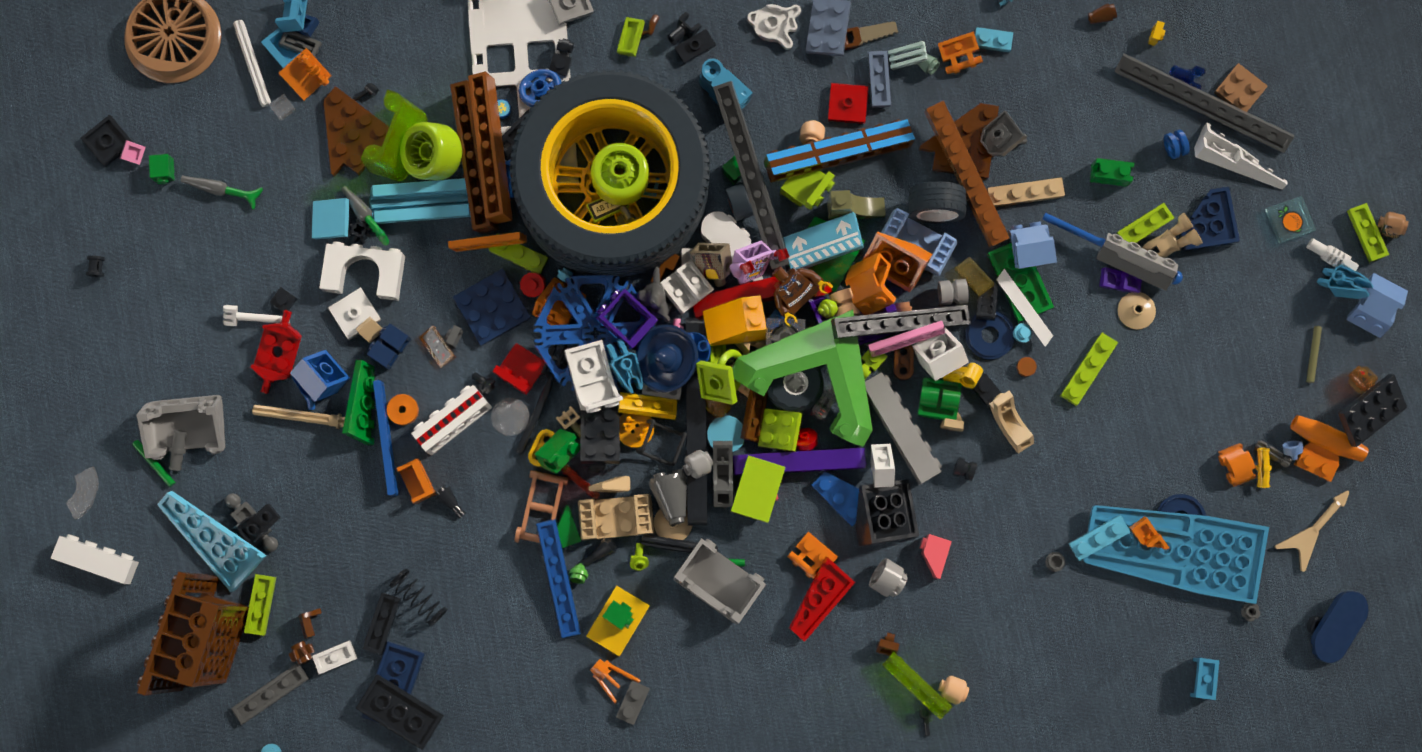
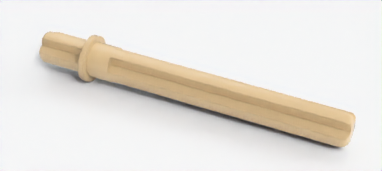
[252,405,345,429]

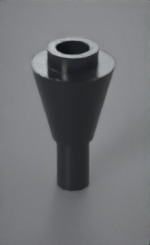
[435,486,466,518]
[583,537,617,567]

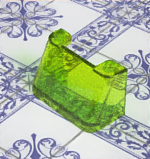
[361,89,428,181]

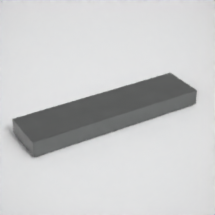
[231,663,309,725]

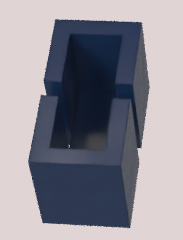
[367,323,411,370]

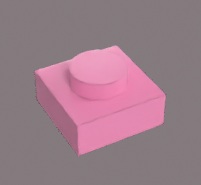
[120,140,146,165]

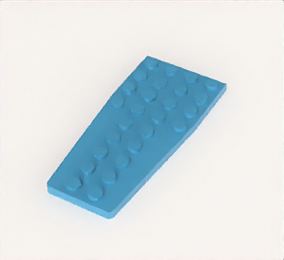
[1083,505,1269,604]

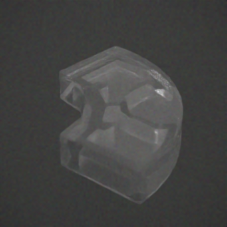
[66,467,98,520]

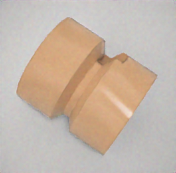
[829,288,861,317]

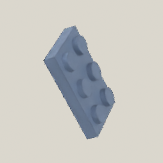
[806,0,851,56]

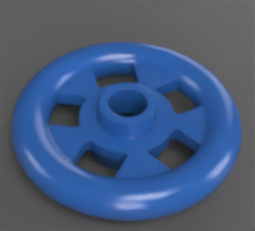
[518,69,562,107]

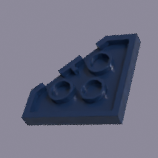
[1179,187,1240,251]

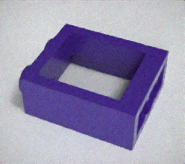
[595,288,658,349]

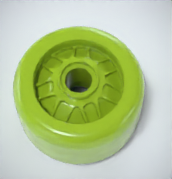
[400,122,462,181]
[591,143,649,206]

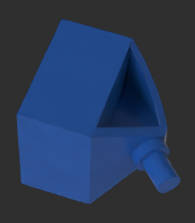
[290,350,350,410]

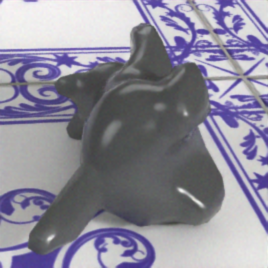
[637,267,674,322]

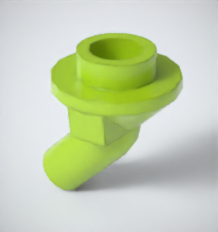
[630,543,649,571]

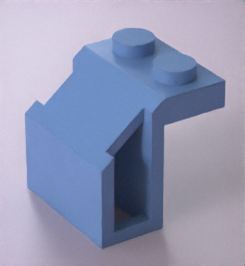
[1006,221,1057,269]
[1346,273,1408,338]

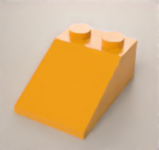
[703,296,767,346]

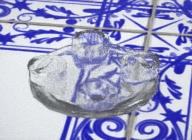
[491,398,530,436]

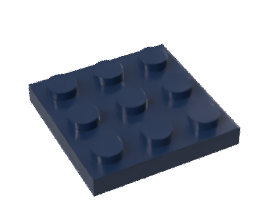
[453,269,531,347]

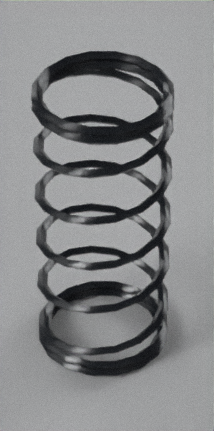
[389,568,448,626]

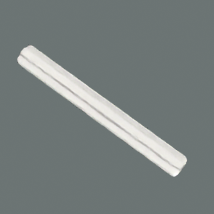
[233,20,271,107]

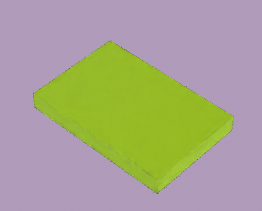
[731,455,785,523]

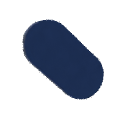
[1311,591,1368,663]

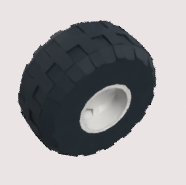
[767,367,824,413]

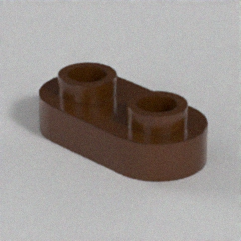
[893,345,914,381]

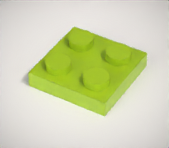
[758,409,802,452]

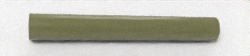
[1306,326,1322,383]

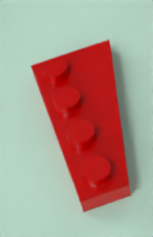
[789,556,855,642]

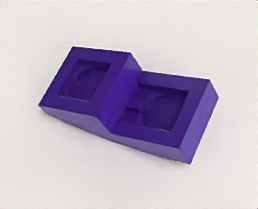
[1099,267,1142,293]

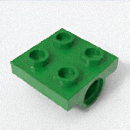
[918,378,962,420]

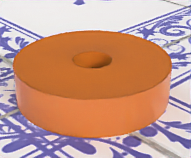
[387,394,419,425]

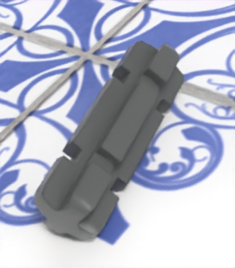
[1255,440,1292,467]

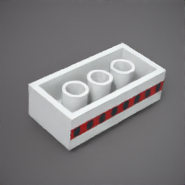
[411,385,492,456]

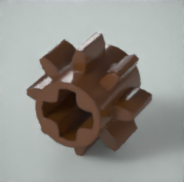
[288,641,315,665]

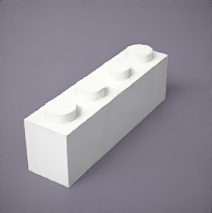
[51,534,139,584]

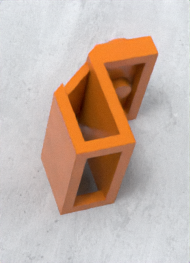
[845,252,896,315]

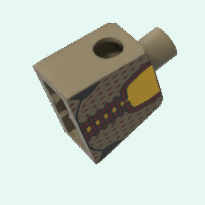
[690,243,732,287]

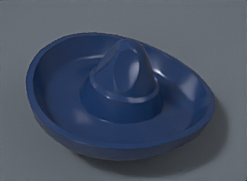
[636,325,698,393]

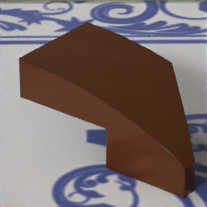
[651,254,680,283]

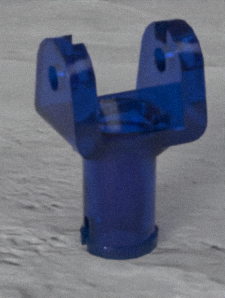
[1169,65,1206,90]

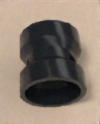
[953,457,977,481]

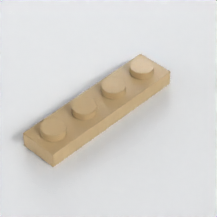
[987,178,1065,207]

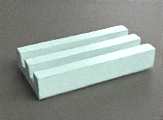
[888,41,928,70]

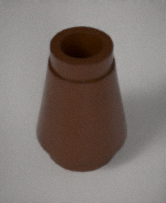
[1088,3,1117,24]

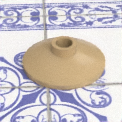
[1117,292,1156,329]
[654,509,692,540]

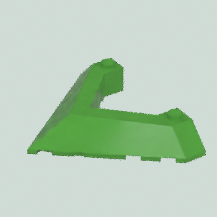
[732,309,873,447]

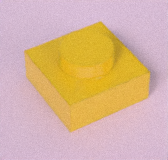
[1148,21,1165,46]

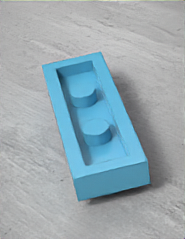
[1068,515,1130,561]

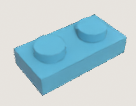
[975,27,1013,53]

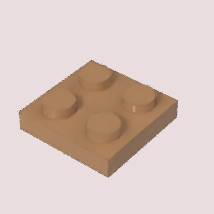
[1214,63,1268,112]

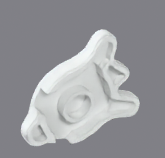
[747,4,801,50]

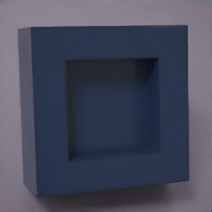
[295,15,320,37]

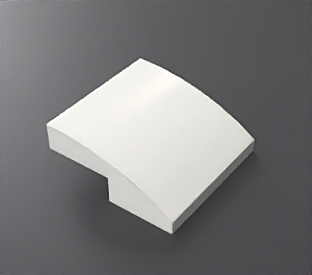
[660,259,714,315]

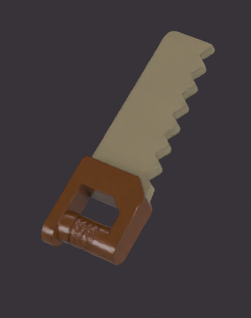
[844,21,898,50]

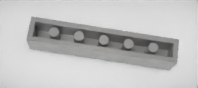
[865,372,942,485]

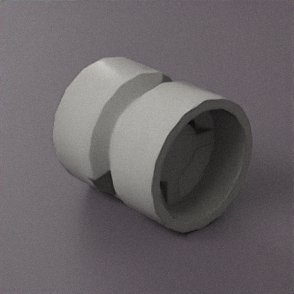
[937,279,969,306]

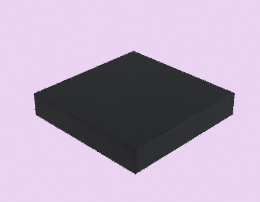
[80,115,134,167]

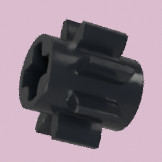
[349,219,373,244]

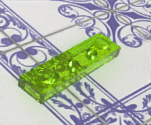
[882,652,952,720]

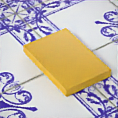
[586,585,650,657]

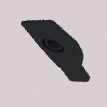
[230,504,280,547]

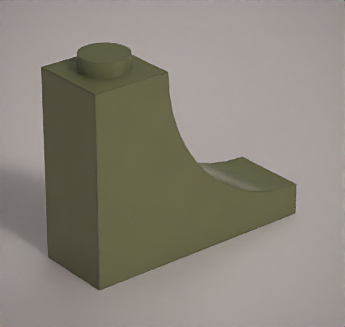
[827,190,886,221]

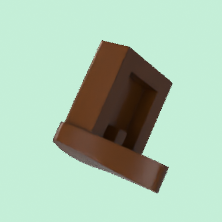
[299,608,322,639]

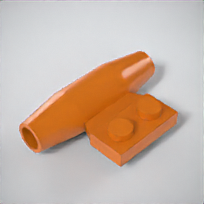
[1290,415,1369,482]

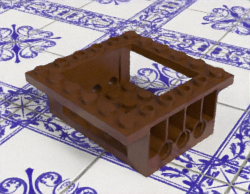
[137,571,249,696]

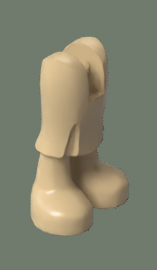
[1142,213,1203,258]

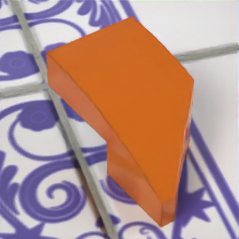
[1129,516,1169,549]

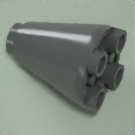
[649,469,687,525]

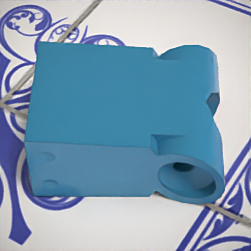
[699,58,753,110]

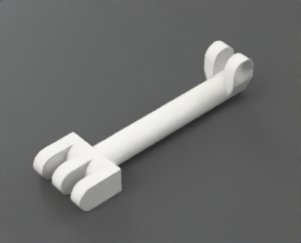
[223,305,290,326]

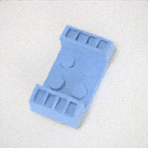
[881,208,957,276]

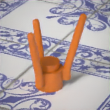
[590,659,640,703]

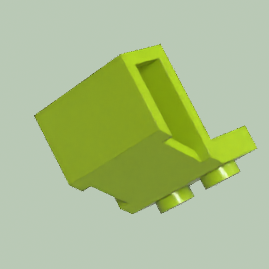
[780,170,835,210]

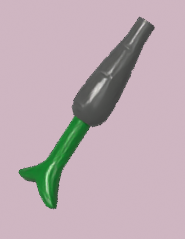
[181,175,263,210]
[341,186,389,246]

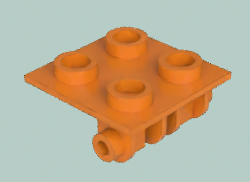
[279,48,331,100]

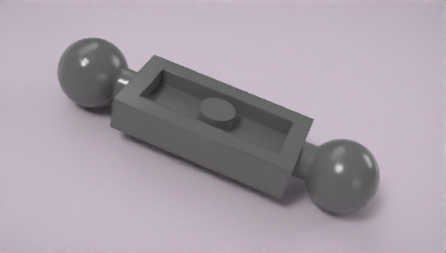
[225,493,278,552]

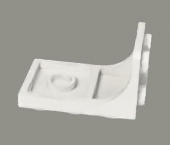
[564,340,623,413]

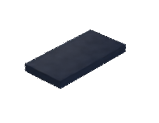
[361,641,425,723]

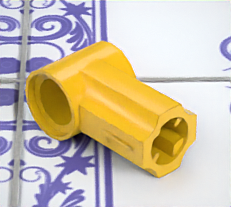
[943,363,983,389]

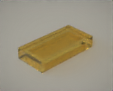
[955,257,994,297]

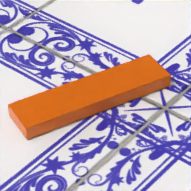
[448,232,527,252]

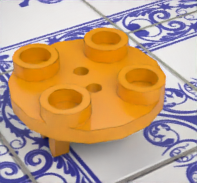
[619,413,654,448]

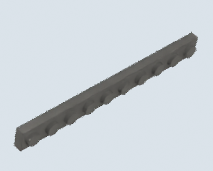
[1114,54,1294,153]
[713,81,789,269]

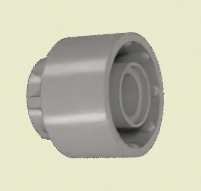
[869,558,907,597]

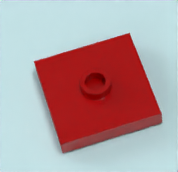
[828,83,868,124]

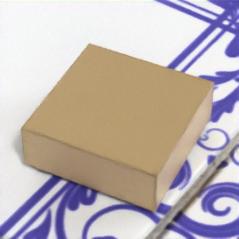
[356,317,382,343]

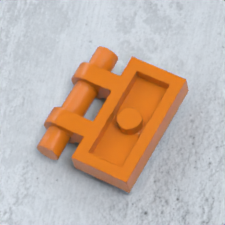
[938,31,983,74]
[787,532,838,579]

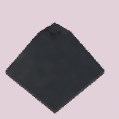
[856,479,919,546]

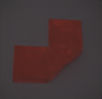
[560,464,600,501]

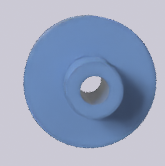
[1282,441,1303,460]

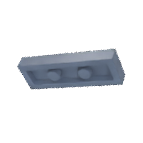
[868,51,891,108]

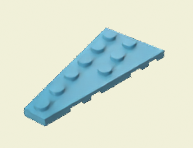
[157,491,267,592]

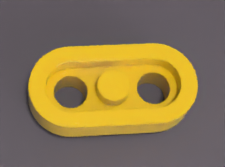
[528,429,554,467]

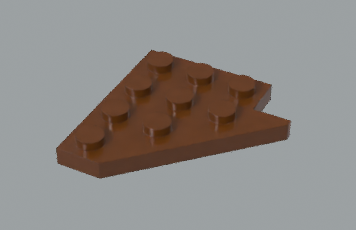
[324,86,395,177]
[919,103,999,180]

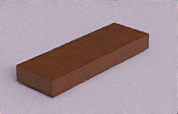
[740,389,768,443]

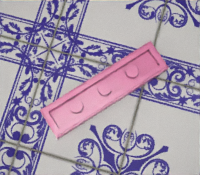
[868,321,945,357]

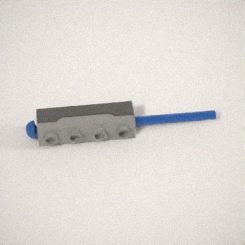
[1042,213,1183,291]

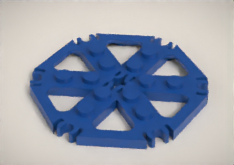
[533,275,656,391]

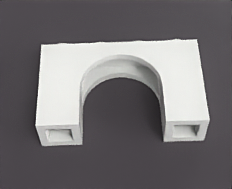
[320,242,405,301]

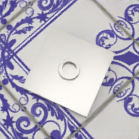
[328,287,381,340]

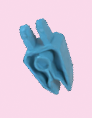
[1317,265,1374,299]
[606,339,643,394]

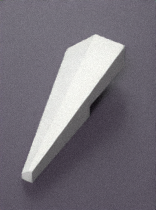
[1194,123,1287,190]

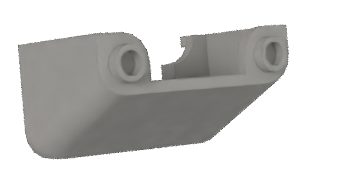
[137,395,225,460]
[674,538,766,625]

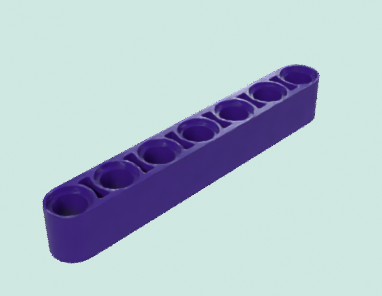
[733,448,867,476]

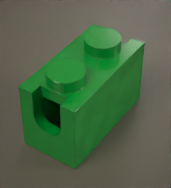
[1090,158,1134,187]
[534,428,581,474]

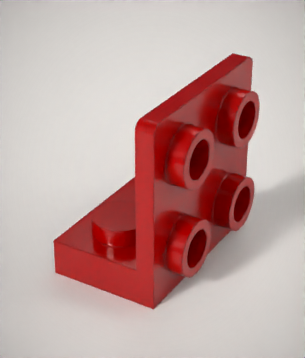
[493,343,545,395]

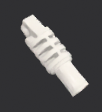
[1306,238,1359,271]

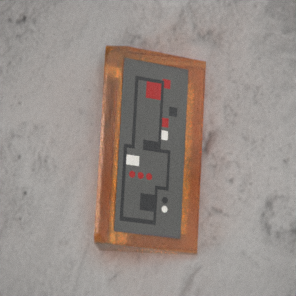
[419,325,457,368]

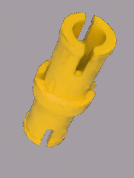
[1256,448,1272,488]

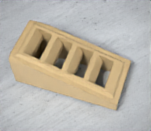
[589,476,630,493]

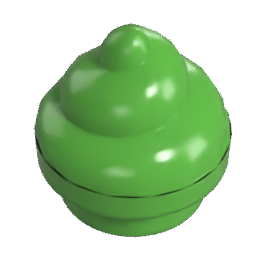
[569,563,588,584]

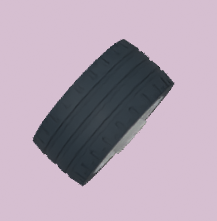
[909,182,966,224]

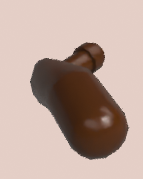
[642,14,659,36]

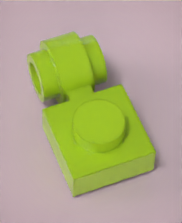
[861,349,888,380]

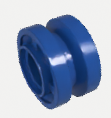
[1164,129,1190,159]

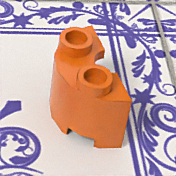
[1218,443,1256,487]

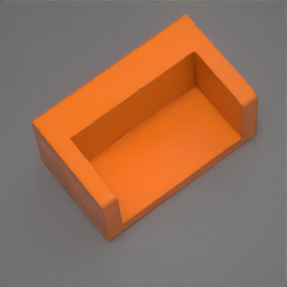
[396,458,436,505]

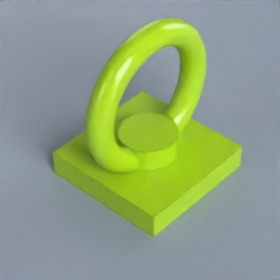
[696,349,742,405]

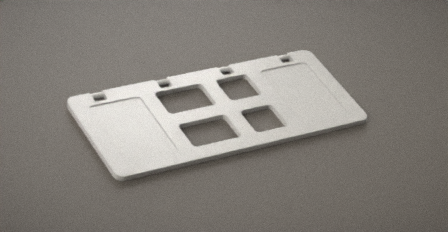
[468,0,579,183]

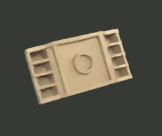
[578,494,654,540]

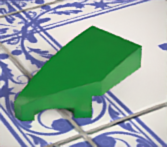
[557,505,581,548]

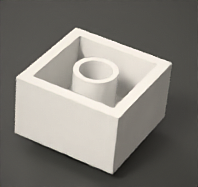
[912,328,969,381]

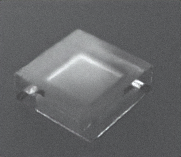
[269,94,296,121]

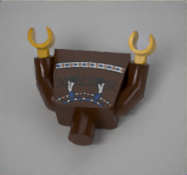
[773,266,833,327]

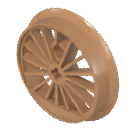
[124,0,221,83]

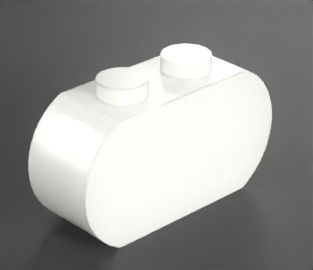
[701,212,751,262]

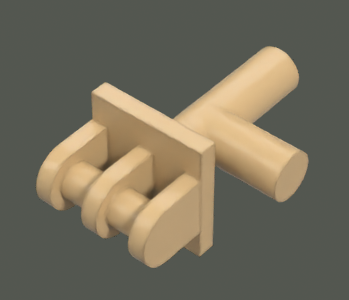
[556,406,581,439]

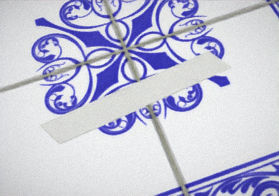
[997,269,1053,347]

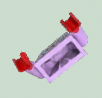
[730,240,790,285]

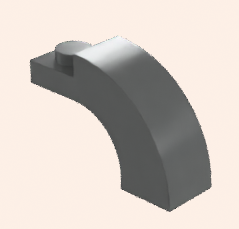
[713,441,733,507]

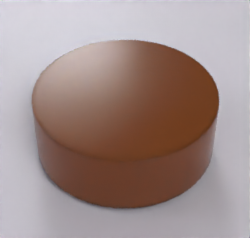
[1016,357,1037,377]

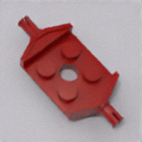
[251,310,302,394]

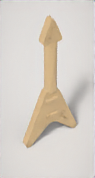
[1275,491,1349,572]

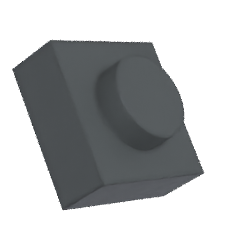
[445,325,464,348]

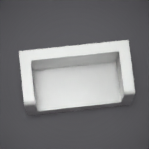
[870,444,895,487]

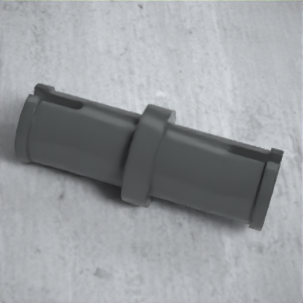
[169,430,187,471]

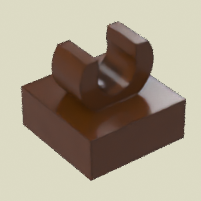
[876,632,899,657]

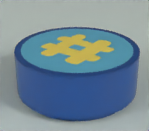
[497,99,511,119]

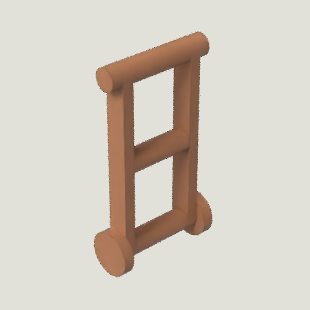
[515,470,569,543]

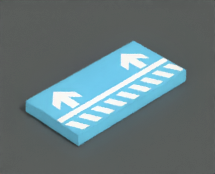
[783,212,864,270]

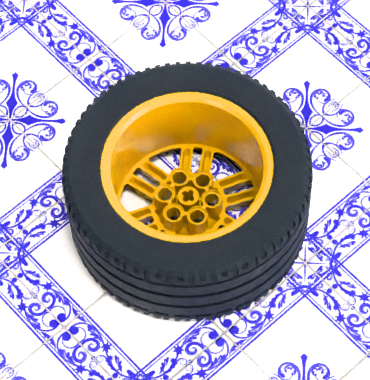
[510,70,710,279]

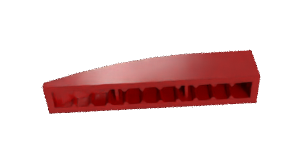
[693,276,779,318]

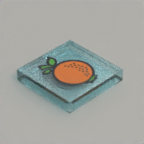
[1265,196,1316,244]

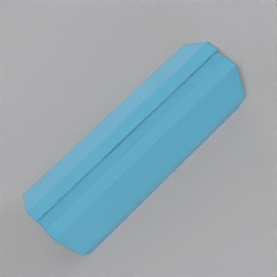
[369,178,471,224]

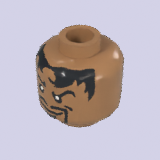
[1377,212,1409,239]

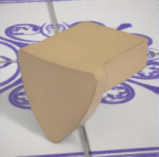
[940,413,964,432]

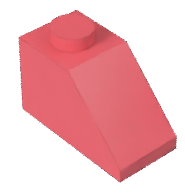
[920,534,952,579]

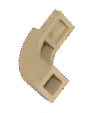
[989,391,1034,454]

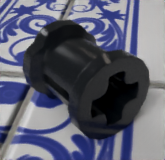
[86,256,105,277]

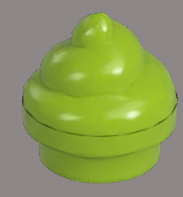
[818,299,838,318]

